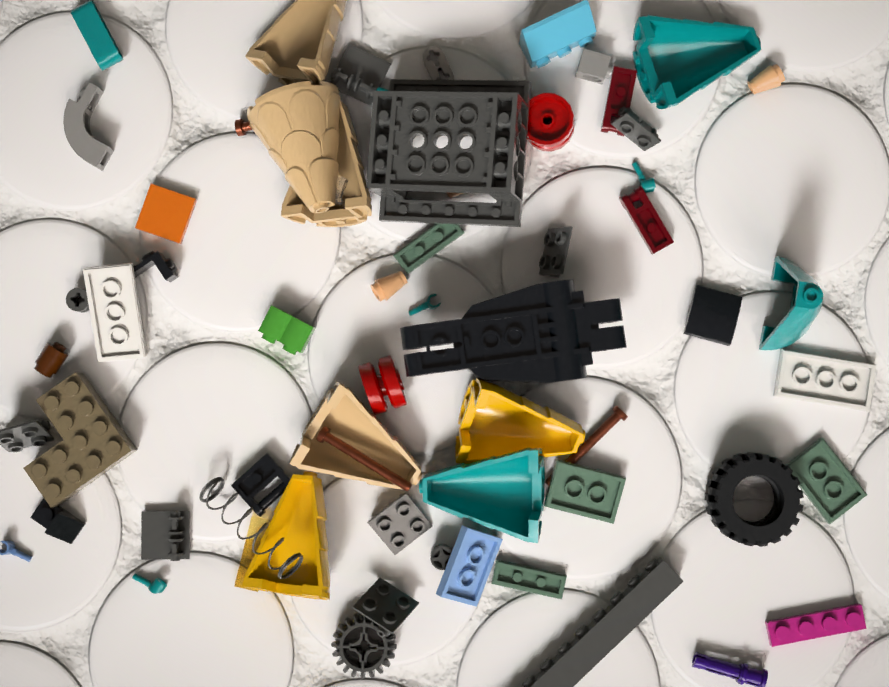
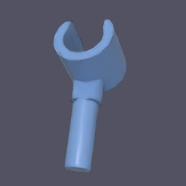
[0,540,32,562]

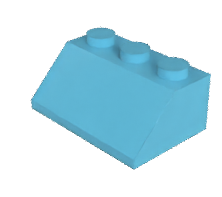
[519,0,597,68]

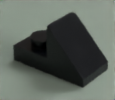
[30,498,86,544]

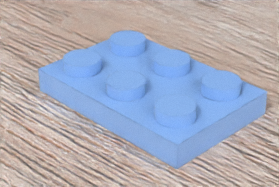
[436,525,503,607]

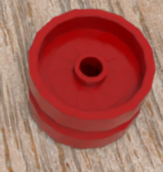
[527,93,575,152]
[358,355,407,415]

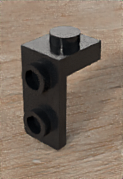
[133,251,178,282]

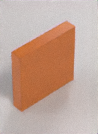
[135,184,197,244]

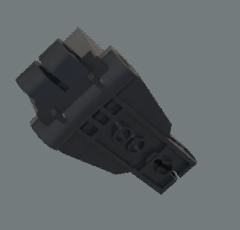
[400,280,627,383]

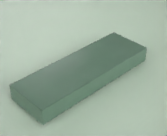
[393,224,465,275]
[491,559,567,599]

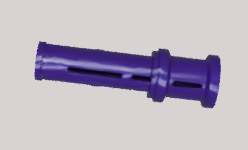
[692,652,768,687]

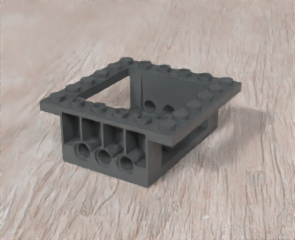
[366,79,531,227]

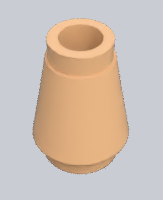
[747,64,785,95]
[371,271,408,302]

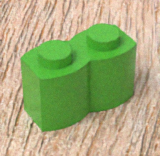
[258,305,316,355]

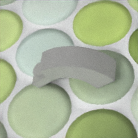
[63,82,114,171]

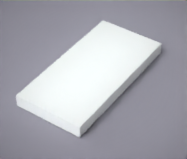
[83,263,147,362]
[773,349,877,412]

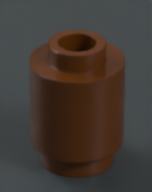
[34,341,69,378]

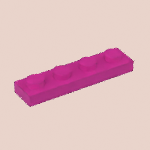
[765,603,867,647]

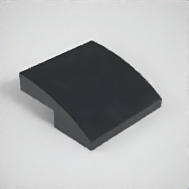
[683,285,742,346]

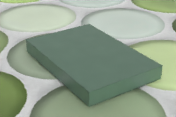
[786,438,867,524]
[544,459,626,524]

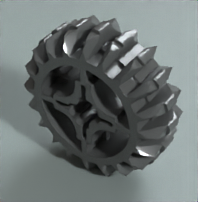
[331,613,397,679]

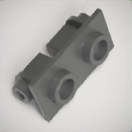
[611,107,661,151]

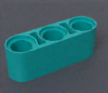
[70,0,124,71]

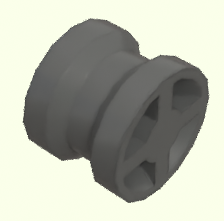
[66,288,89,313]
[430,544,453,570]

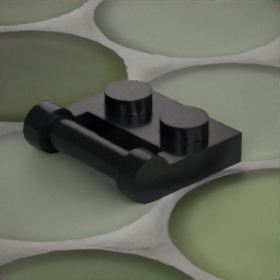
[231,453,291,517]

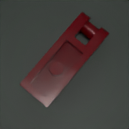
[600,66,637,137]
[619,186,674,255]

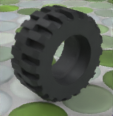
[705,452,804,547]

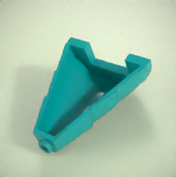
[633,15,761,109]
[759,256,823,350]
[419,448,545,543]

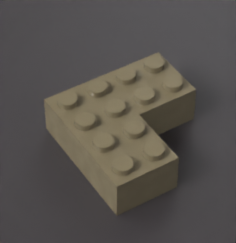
[23,372,137,508]

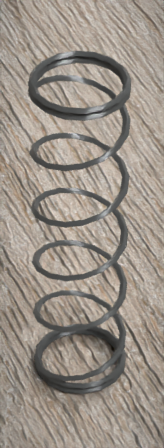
[199,477,303,579]

